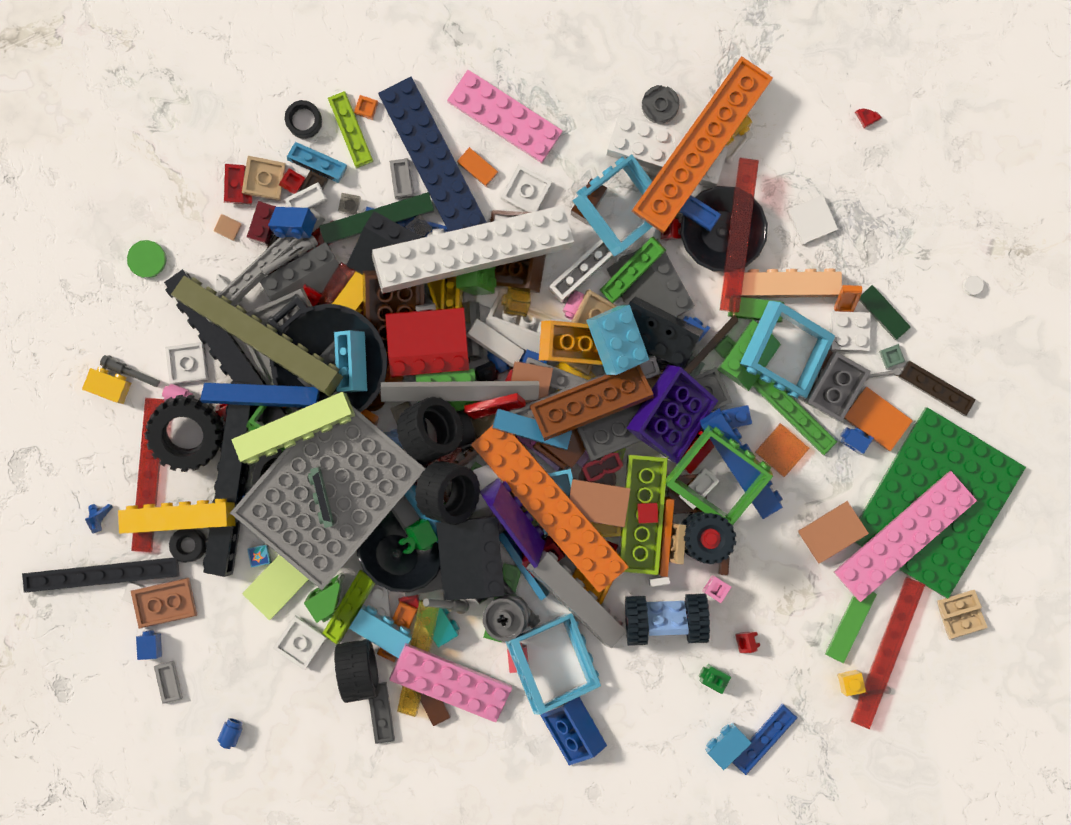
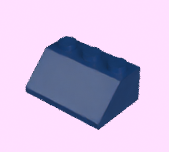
[540,697,607,765]

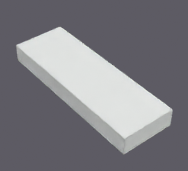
[467,319,524,367]

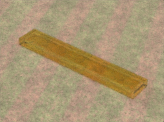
[397,600,439,717]

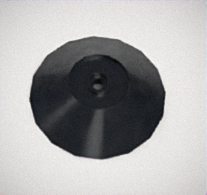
[680,186,768,273]
[357,511,440,593]

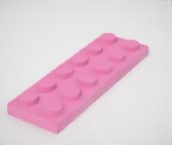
[447,70,563,163]
[389,643,512,722]

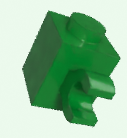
[399,519,438,554]
[699,664,731,694]

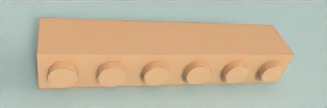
[724,268,842,298]

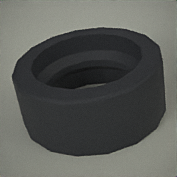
[284,100,322,139]

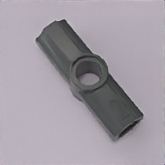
[462,301,483,361]

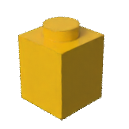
[837,670,866,696]

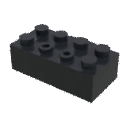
[628,296,704,370]

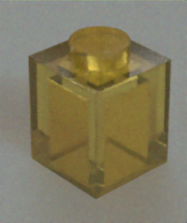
[501,287,531,317]

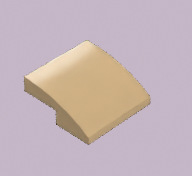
[937,589,988,640]

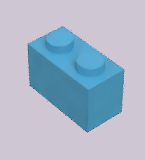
[705,722,751,770]

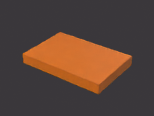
[844,386,913,451]

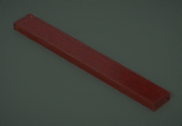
[719,158,759,313]
[131,398,165,552]
[850,577,925,730]

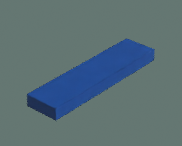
[732,704,798,775]

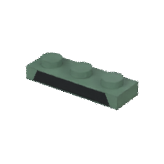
[308,466,334,528]

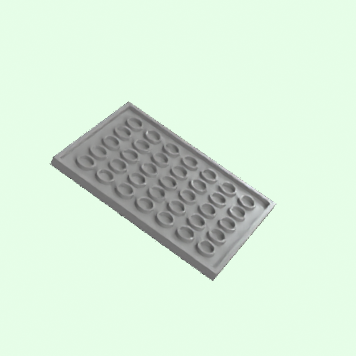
[230,392,426,590]

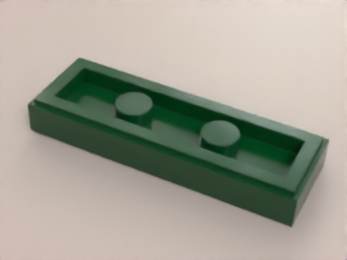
[859,285,911,340]

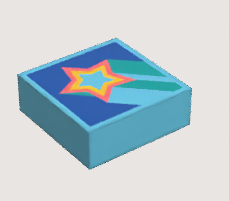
[247,544,271,568]

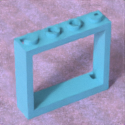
[572,154,653,257]
[740,301,835,399]
[505,613,601,715]

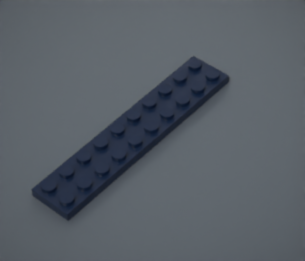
[378,76,487,232]

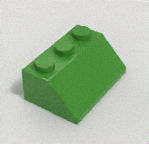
[718,320,781,391]
[416,369,477,411]
[304,572,345,623]

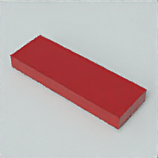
[464,393,526,419]

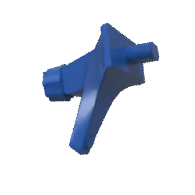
[85,504,113,534]

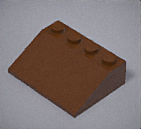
[490,210,546,293]
[363,271,424,352]

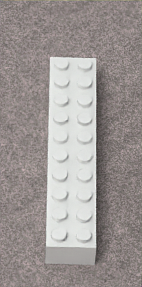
[372,205,574,294]

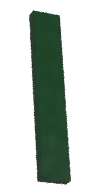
[319,192,434,244]

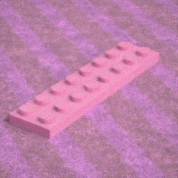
[834,471,977,602]

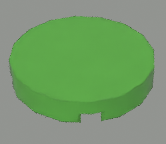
[127,240,166,278]

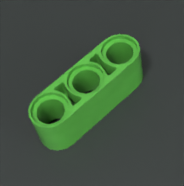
[728,297,785,322]

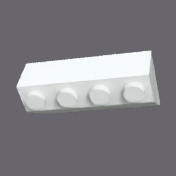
[485,295,569,353]

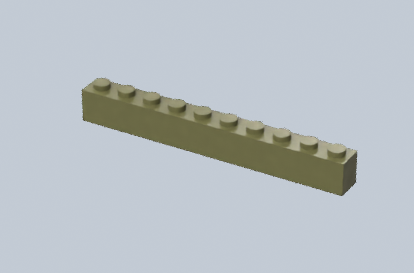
[171,276,343,397]

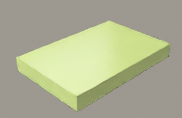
[242,555,309,620]

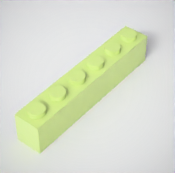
[231,392,355,465]

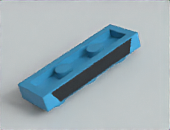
[287,142,347,183]

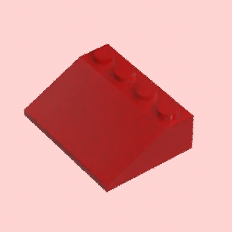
[385,307,469,377]

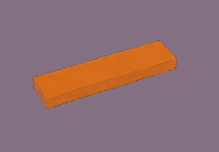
[659,497,674,577]

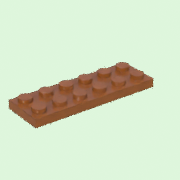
[530,365,654,441]

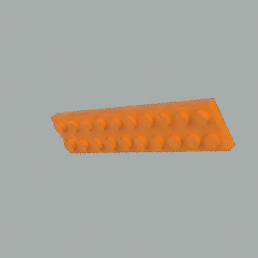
[632,56,773,234]
[471,425,629,593]

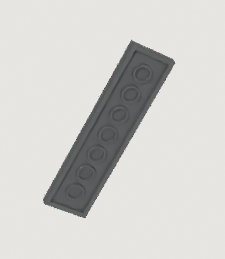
[576,367,732,461]

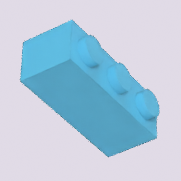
[334,330,367,392]
[349,605,413,658]

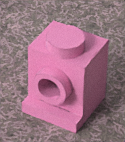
[702,575,731,603]

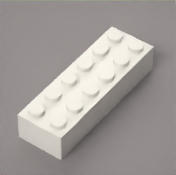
[606,113,729,188]

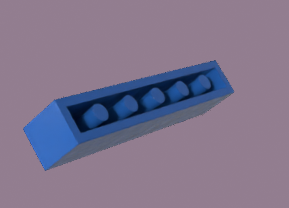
[700,408,783,519]

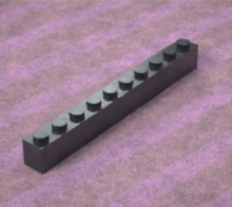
[164,269,288,425]
[203,381,259,577]

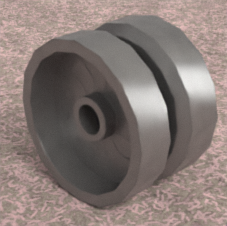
[483,594,530,641]

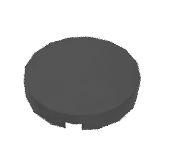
[642,85,679,124]

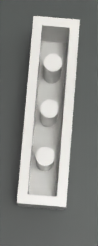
[549,240,613,303]

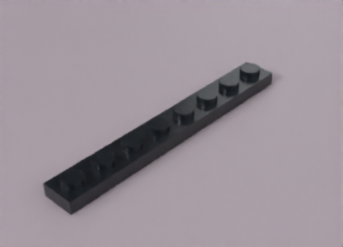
[22,557,180,593]

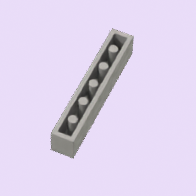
[527,551,626,649]

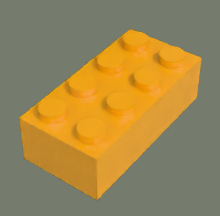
[539,320,603,366]

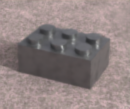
[804,352,871,422]

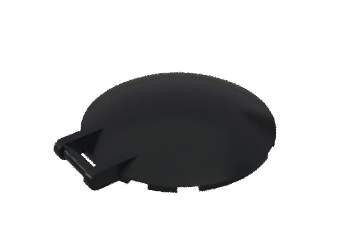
[266,294,387,413]

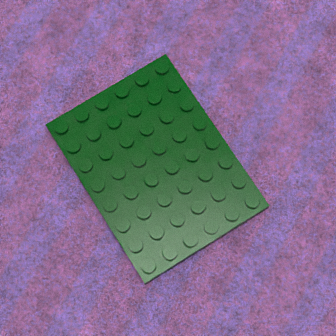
[855,407,1026,599]

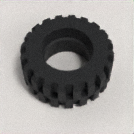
[145,395,224,472]

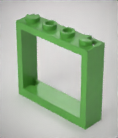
[666,425,773,525]

